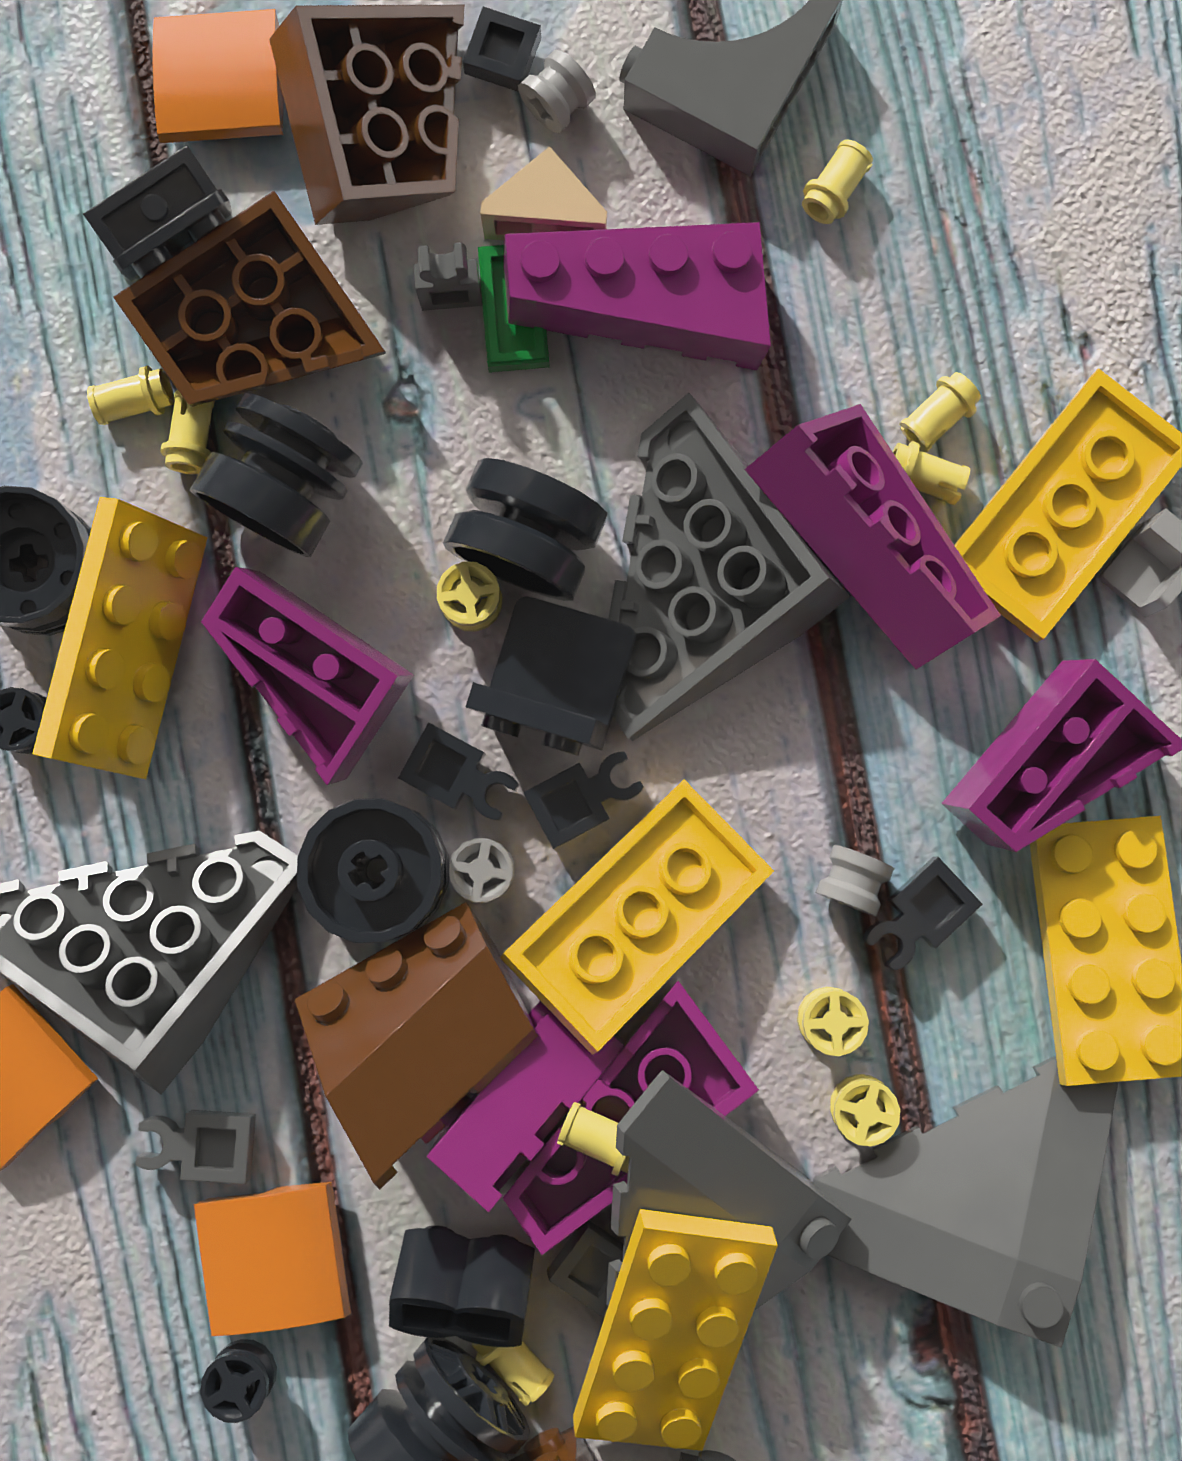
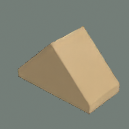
[480,146,607,241]

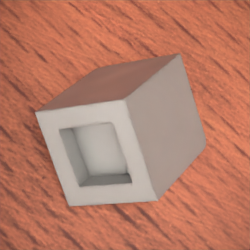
[1100,509,1182,618]

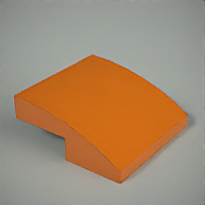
[152,9,284,143]
[0,984,98,1171]
[194,1182,351,1337]

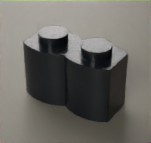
[389,1225,535,1347]

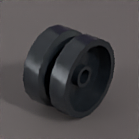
[443,458,607,601]
[297,798,449,943]

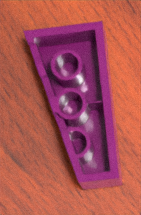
[504,222,771,370]
[744,404,1001,670]
[502,981,759,1255]

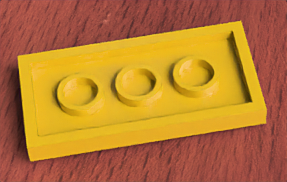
[954,368,1182,643]
[32,497,208,780]
[500,779,774,1055]
[1029,816,1182,1086]
[573,1209,778,1451]

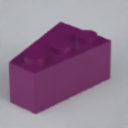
[201,567,414,785]
[941,659,1182,852]
[426,1000,624,1213]

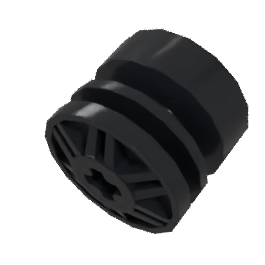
[190,393,363,557]
[0,485,91,636]
[347,1337,531,1461]

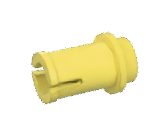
[802,140,873,224]
[87,365,174,425]
[899,372,981,453]
[160,390,215,474]
[892,441,970,505]
[557,1102,629,1177]
[472,1341,554,1406]

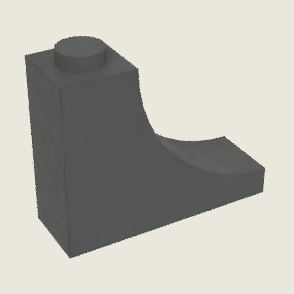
[619,0,843,177]

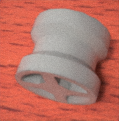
[518,49,596,134]
[449,838,515,902]
[815,845,895,916]

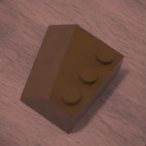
[269,4,465,225]
[113,191,386,407]
[295,902,538,1190]

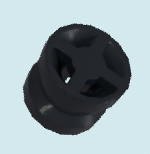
[0,687,47,755]
[200,1339,277,1423]

